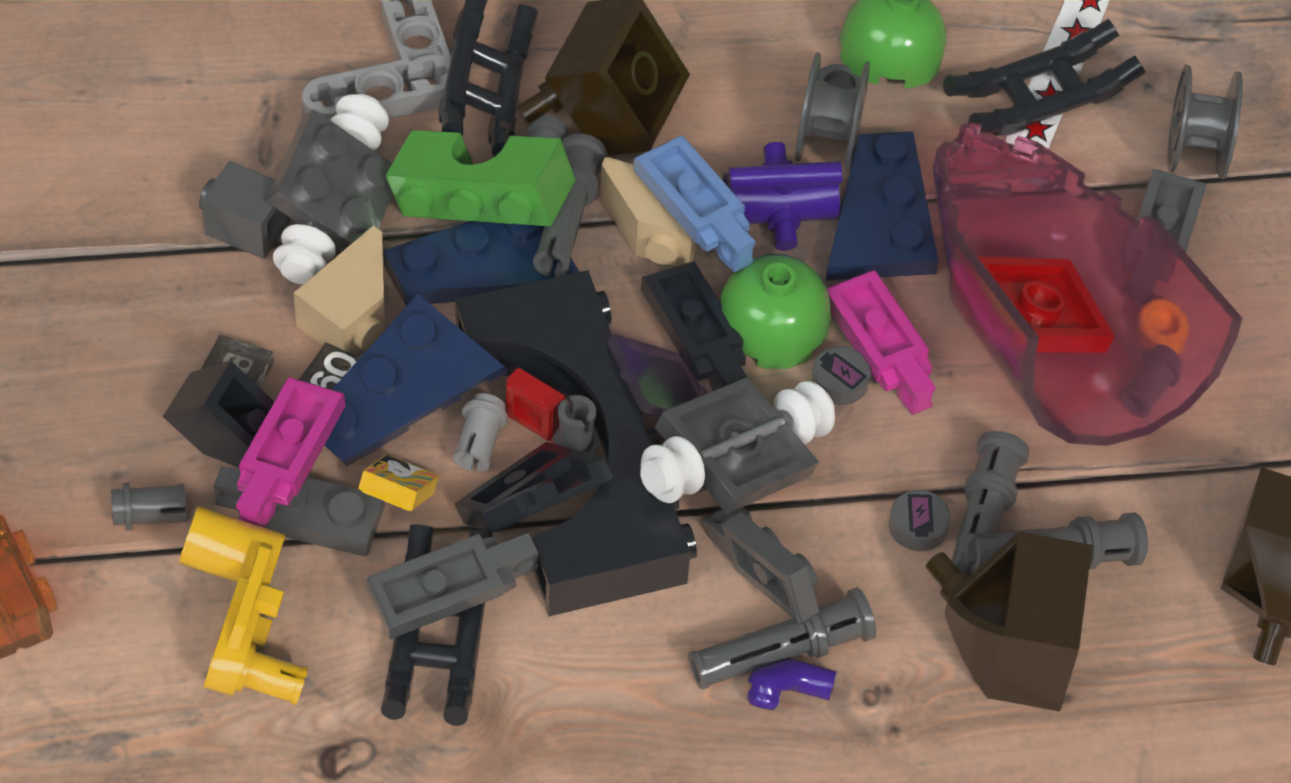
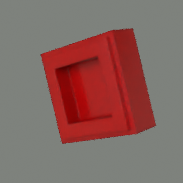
[506,367,565,443]

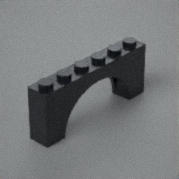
[455,270,697,617]

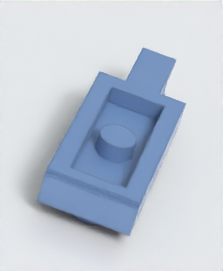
[634,135,755,273]

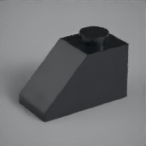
[163,361,275,468]

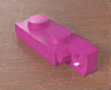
[827,270,935,415]
[236,377,346,527]

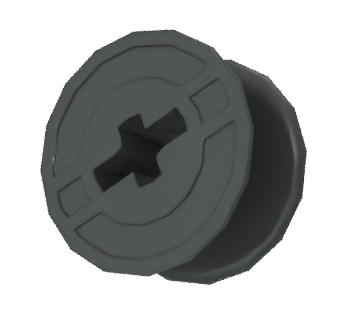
[795,52,870,171]
[1167,64,1243,180]

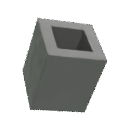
[199,161,292,259]

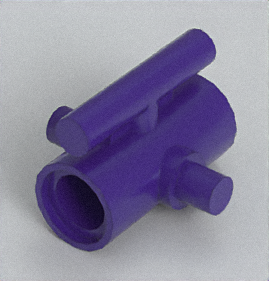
[722,142,842,251]

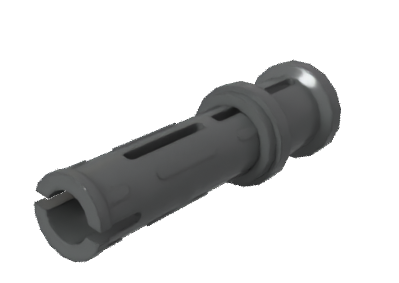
[533,133,608,277]
[951,431,1029,574]
[964,512,1148,572]
[688,587,876,690]

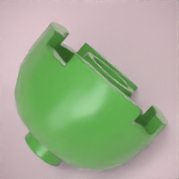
[839,0,947,88]
[719,254,831,369]

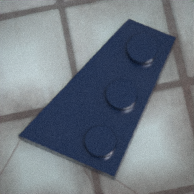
[826,131,939,281]
[383,221,579,305]
[324,294,507,467]

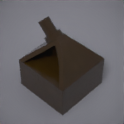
[517,0,690,155]
[1221,467,1291,665]
[926,532,1092,712]

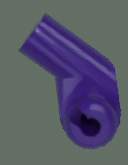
[747,659,837,710]

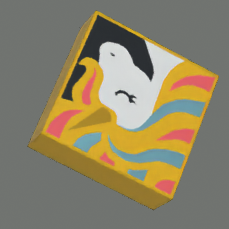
[358,454,439,511]

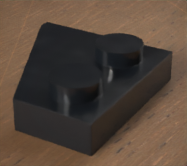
[454,442,613,533]

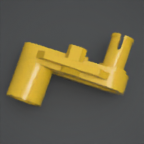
[178,506,309,706]

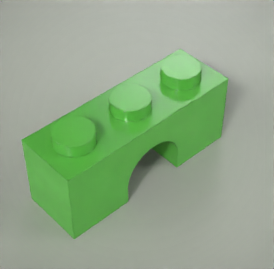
[385,130,575,226]

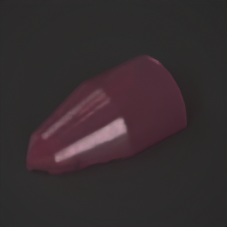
[933,123,1243,446]

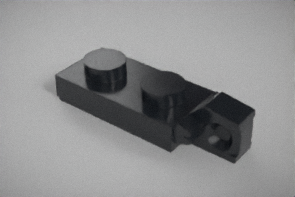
[641,261,747,391]

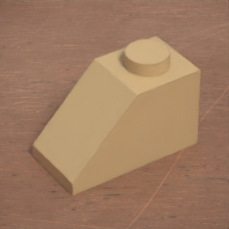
[600,157,699,266]
[293,226,386,364]

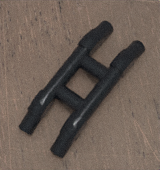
[439,0,538,157]
[943,19,1146,136]
[381,524,494,726]

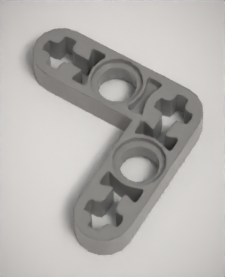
[302,0,451,120]

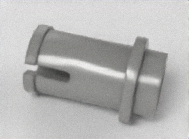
[453,393,508,472]

